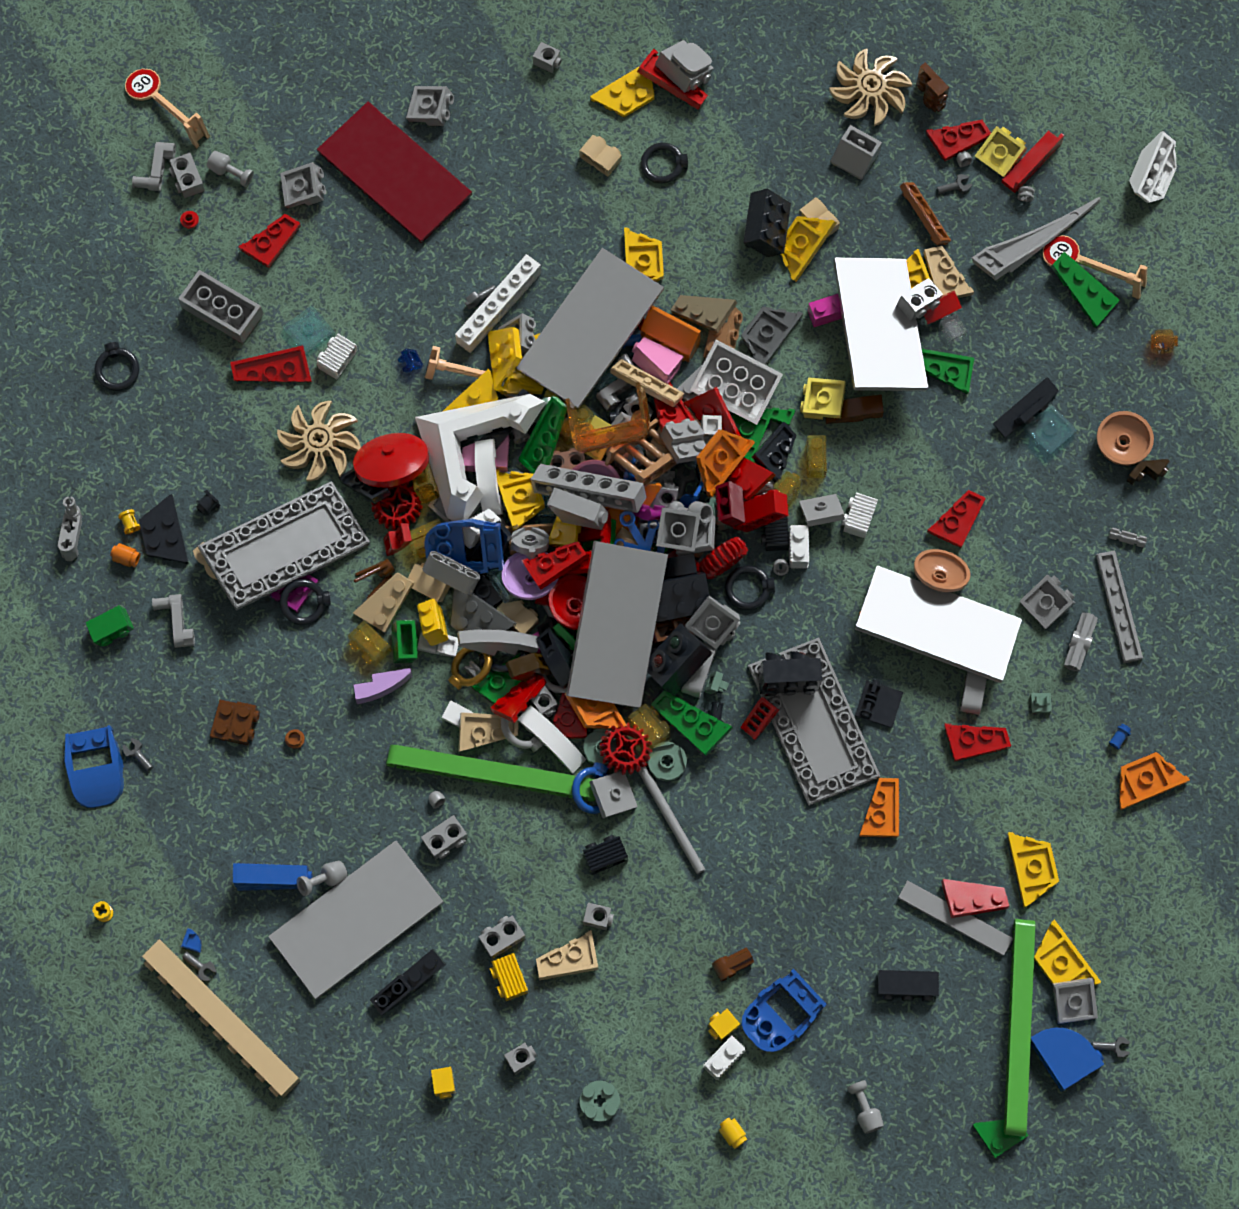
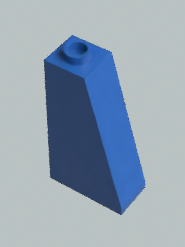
[233,863,313,891]

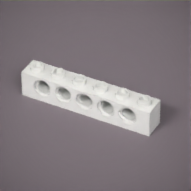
[455,254,541,353]

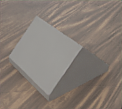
[656,507,700,552]

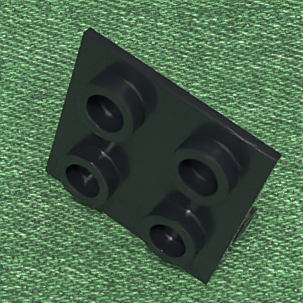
[855,679,903,728]

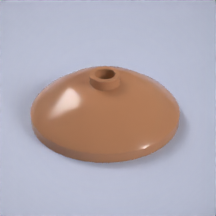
[1096,411,1154,466]
[914,549,970,592]

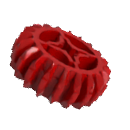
[371,482,423,530]
[699,537,748,579]
[599,722,652,775]

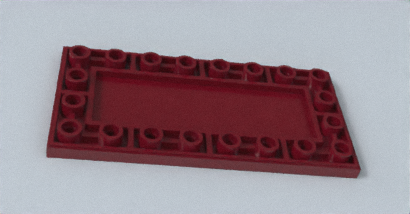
[317,101,473,243]

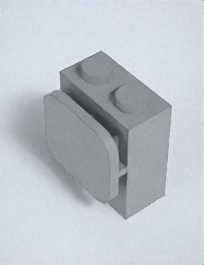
[655,40,714,93]

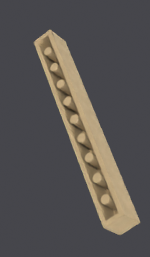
[142,939,301,1098]

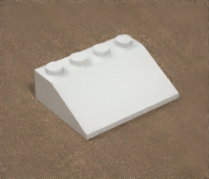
[690,339,783,425]

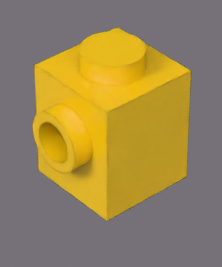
[708,1009,740,1042]
[431,1067,456,1099]

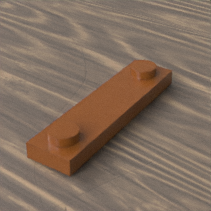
[899,182,951,245]

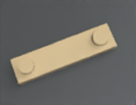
[610,359,684,407]

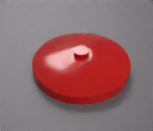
[353,433,429,488]

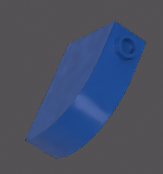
[1030,1028,1104,1092]

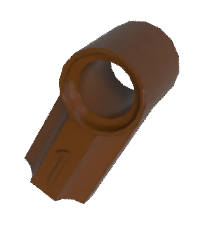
[712,947,754,982]

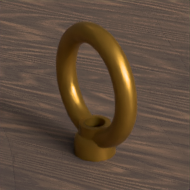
[448,648,492,690]

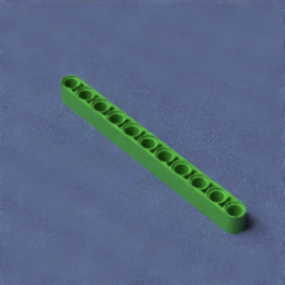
[386,745,595,801]
[1004,919,1035,1137]

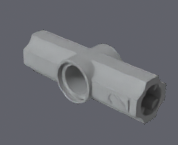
[1064,613,1098,672]

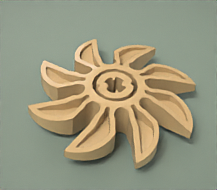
[829,49,912,126]
[277,401,361,481]

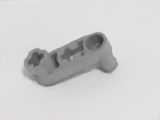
[132,142,176,191]
[596,354,640,412]
[58,497,82,561]
[152,594,195,648]

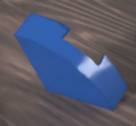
[181,928,202,953]

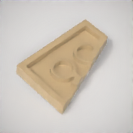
[924,246,974,298]
[353,573,415,632]
[458,712,519,752]
[536,930,598,980]

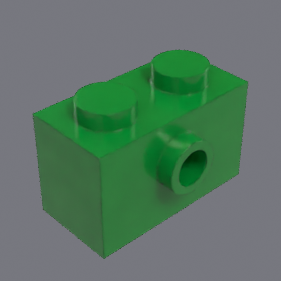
[85,605,134,646]
[391,620,418,663]

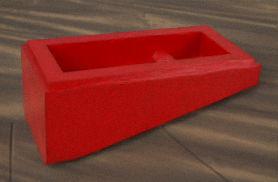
[740,696,780,740]

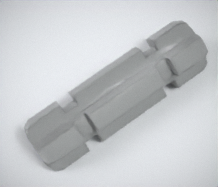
[1109,528,1147,547]

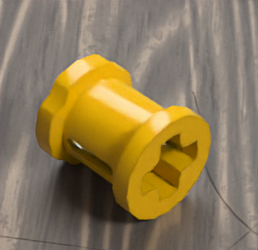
[118,509,141,534]
[92,901,113,922]

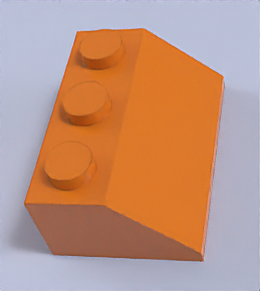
[640,306,701,362]

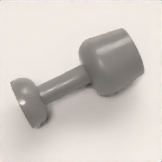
[207,151,254,187]
[668,501,713,524]
[297,861,347,896]
[847,1080,884,1134]

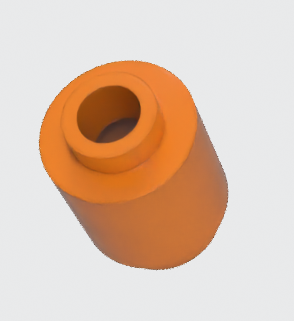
[110,543,141,567]

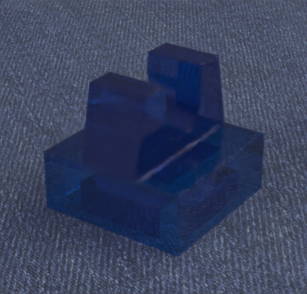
[398,348,423,372]

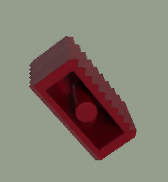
[715,481,745,527]

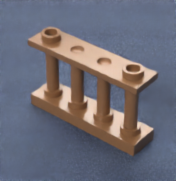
[604,419,677,487]

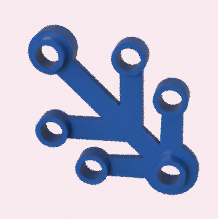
[614,511,665,554]

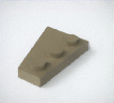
[671,295,737,333]

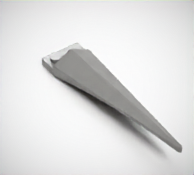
[972,197,1101,280]

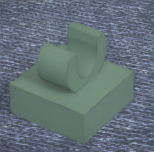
[704,671,729,694]
[1030,693,1052,714]

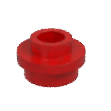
[180,211,199,229]

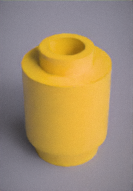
[718,1118,748,1149]

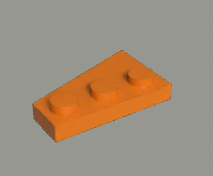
[859,778,899,838]

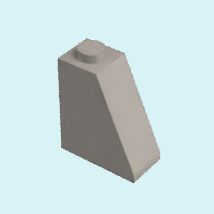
[547,488,609,530]

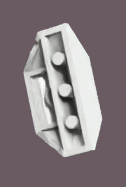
[1129,131,1177,203]

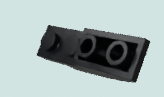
[536,617,572,689]
[370,949,446,1016]

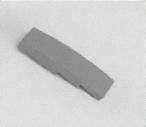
[457,630,539,656]

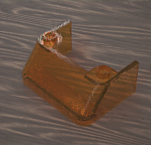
[565,382,650,453]

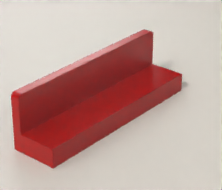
[1001,130,1065,193]

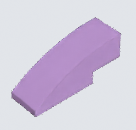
[354,668,412,704]

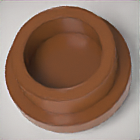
[285,729,305,749]

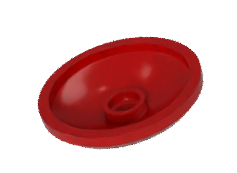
[548,575,587,630]

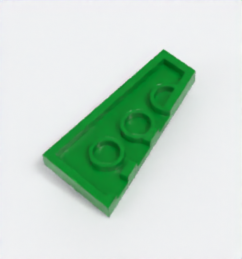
[1051,252,1120,328]
[518,396,568,474]
[651,690,733,756]

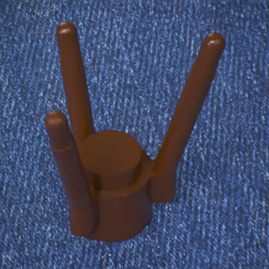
[354,559,395,599]

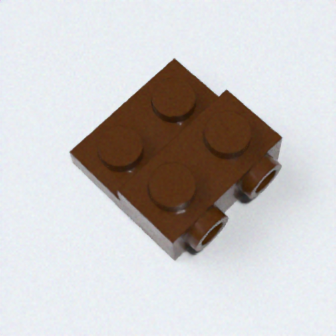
[916,62,950,112]
[210,700,260,746]

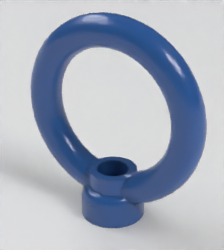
[572,762,608,814]

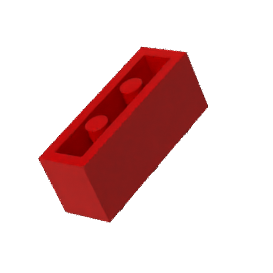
[734,489,788,532]

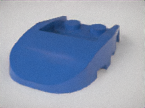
[424,519,505,574]
[65,725,124,808]
[742,969,826,1052]

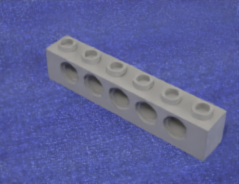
[531,464,646,513]

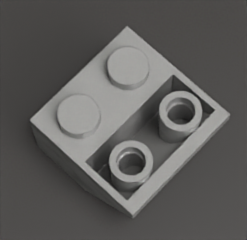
[830,125,882,180]

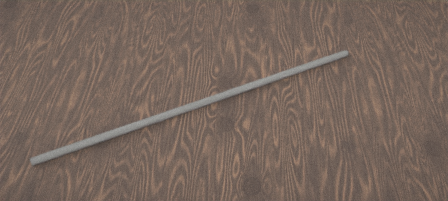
[497,515,706,874]

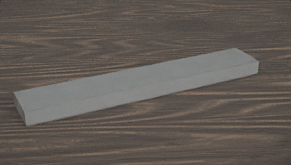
[1096,551,1143,663]
[898,880,1013,956]

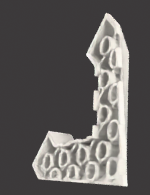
[415,394,546,521]

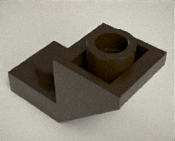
[1126,459,1170,485]
[506,653,552,682]

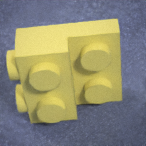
[975,126,1027,177]
[800,378,846,420]

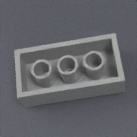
[178,270,264,344]

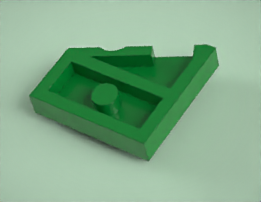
[972,1120,1029,1158]

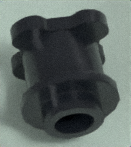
[196,490,221,515]

